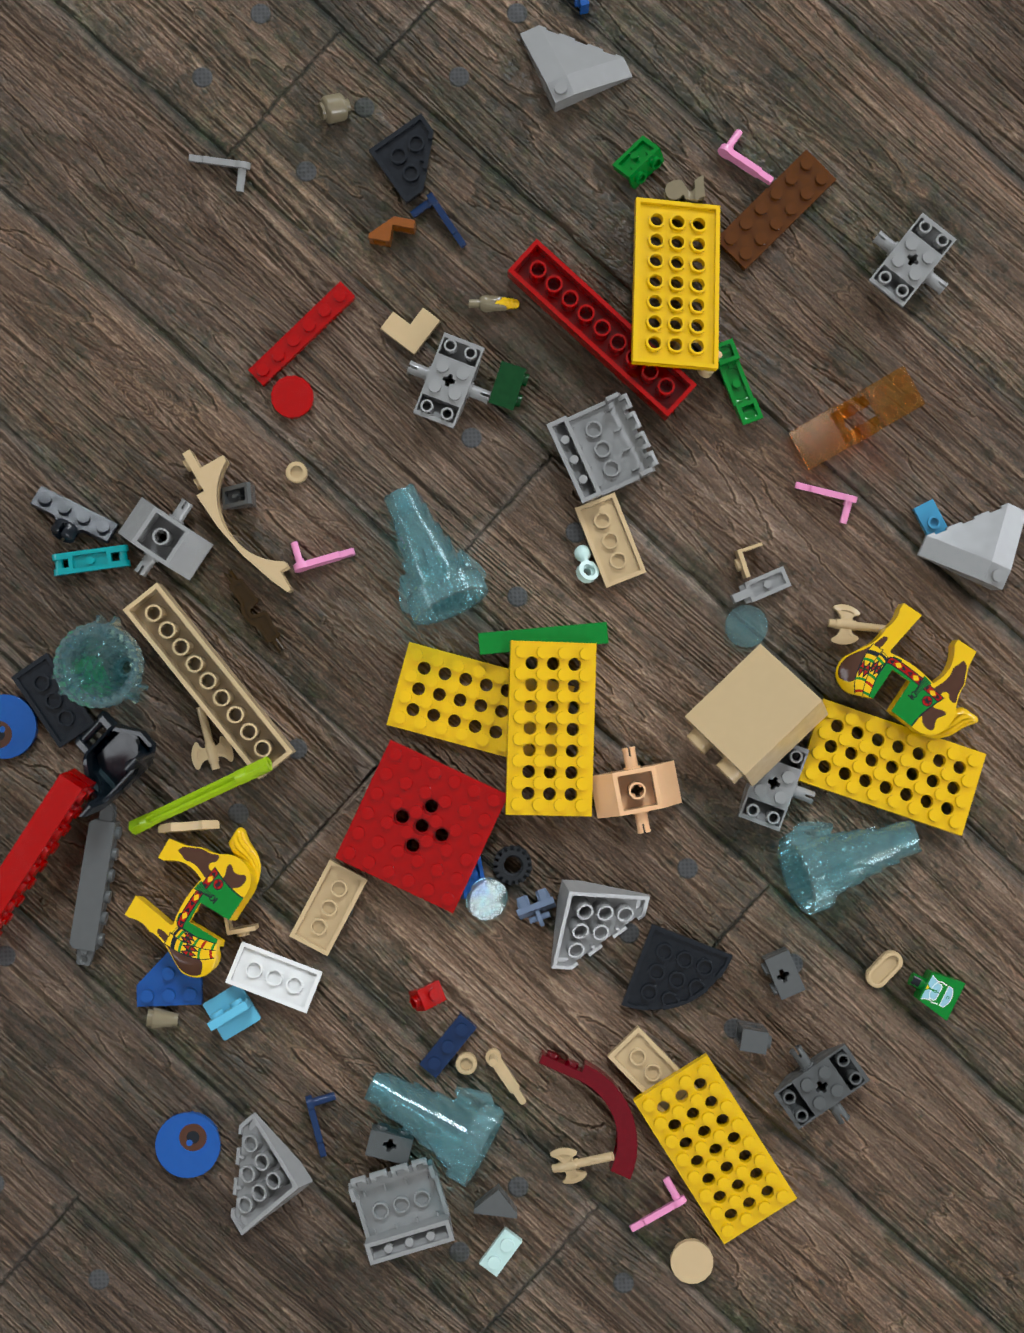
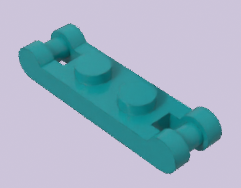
[52,545,131,577]

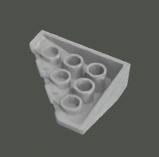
[520,25,632,112]
[917,503,1024,590]
[551,879,650,970]
[231,1112,313,1235]

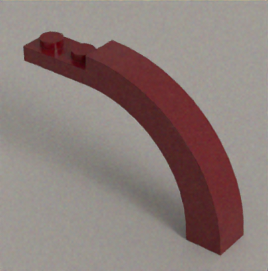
[538,1050,638,1179]

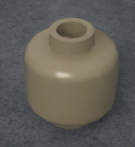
[318,92,351,124]

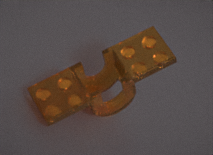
[789,365,926,470]

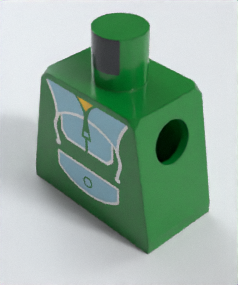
[908,969,965,1020]

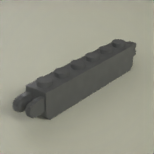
[69,803,122,966]

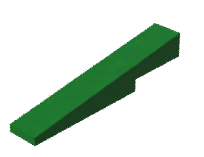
[478,622,609,655]

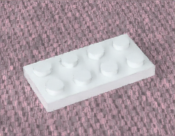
[225,941,323,1014]

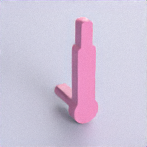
[718,129,774,185]
[794,482,858,524]
[291,541,356,573]
[629,1176,687,1232]

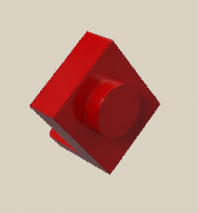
[409,980,447,1011]

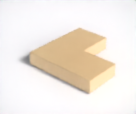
[380,308,440,356]

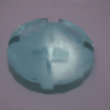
[725,605,768,647]
[466,877,508,921]

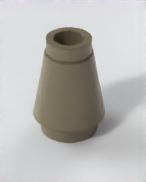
[146,1007,179,1029]

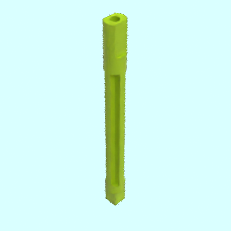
[129,756,272,835]

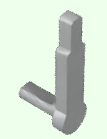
[188,154,251,192]

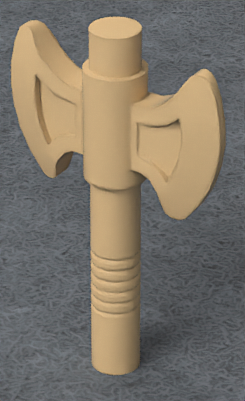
[828,604,886,645]
[191,707,234,770]
[550,1148,614,1184]

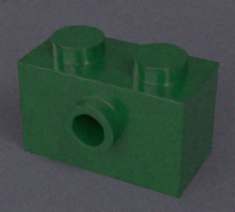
[488,361,530,411]

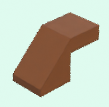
[368,216,416,247]

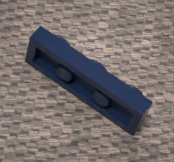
[419,1012,477,1078]

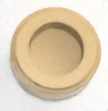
[286,461,308,484]
[456,1052,477,1075]

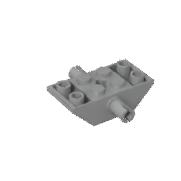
[869,213,957,307]
[407,332,492,429]
[118,497,213,580]
[738,745,815,831]

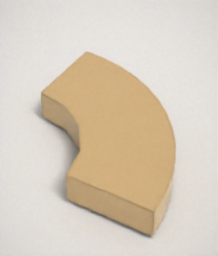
[158,820,220,833]

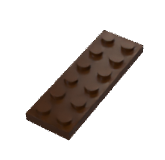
[720,149,837,271]

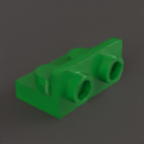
[612,135,664,190]

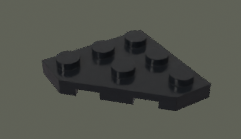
[369,114,434,205]

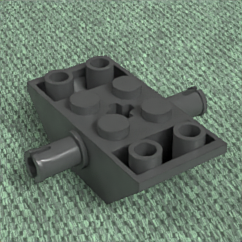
[773,1043,870,1130]

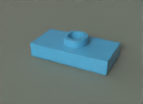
[912,499,947,535]

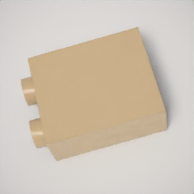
[685,644,828,787]

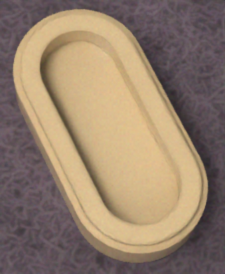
[865,950,903,988]

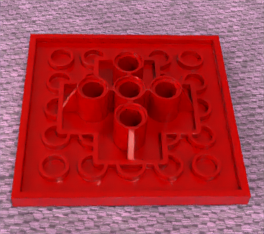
[335,740,506,913]

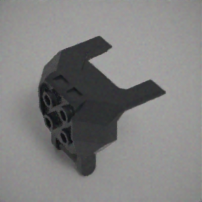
[75,711,156,817]

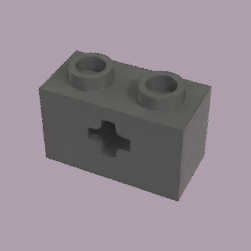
[761,946,806,1000]
[734,1020,772,1055]
[365,1123,415,1164]

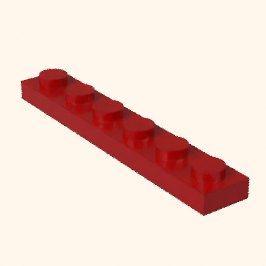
[248,281,356,387]

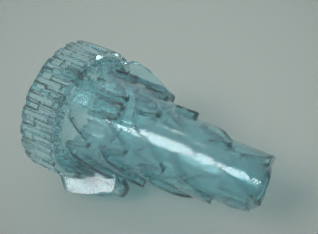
[384,484,489,625]
[51,615,149,708]
[778,821,922,915]
[364,1072,505,1187]

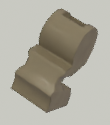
[663,175,705,203]

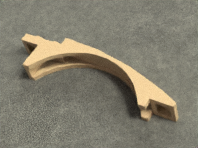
[182,449,294,593]

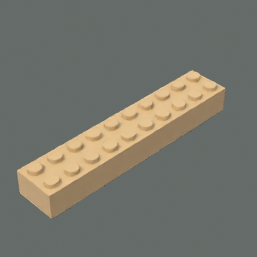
[123,583,296,779]

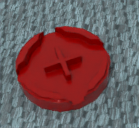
[271,375,314,419]

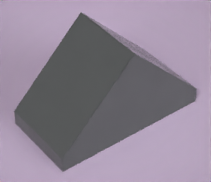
[221,482,257,510]
[474,1183,517,1219]

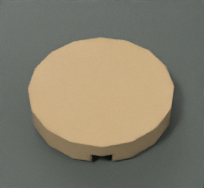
[670,1238,713,1284]

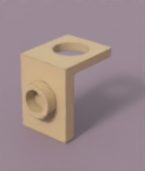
[734,542,763,579]
[224,917,259,937]

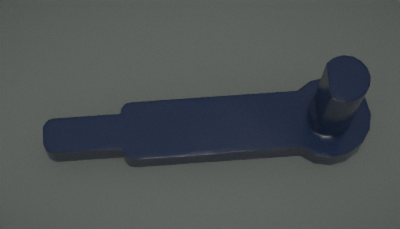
[410,192,467,248]
[305,1092,336,1158]

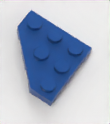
[136,952,203,1007]

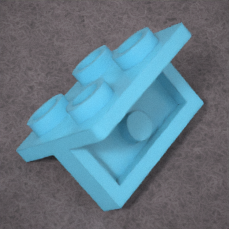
[203,986,261,1041]

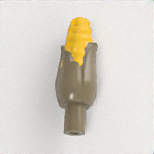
[468,295,520,312]

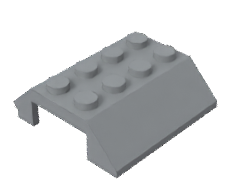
[546,392,659,504]
[348,1157,455,1265]

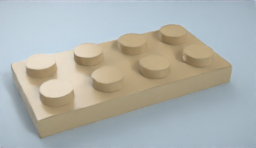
[574,492,646,588]
[290,859,368,956]
[607,1025,698,1112]

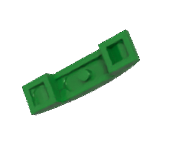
[718,338,764,426]

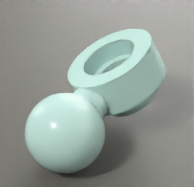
[574,545,599,583]

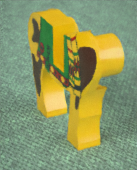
[835,603,978,739]
[125,827,261,978]

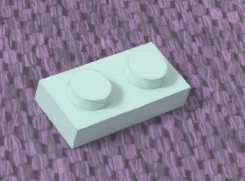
[479,1227,522,1277]

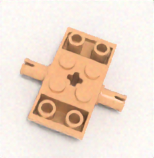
[592,746,682,834]

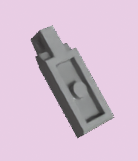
[730,566,792,604]

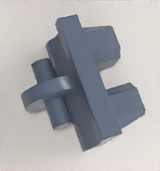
[516,888,557,927]

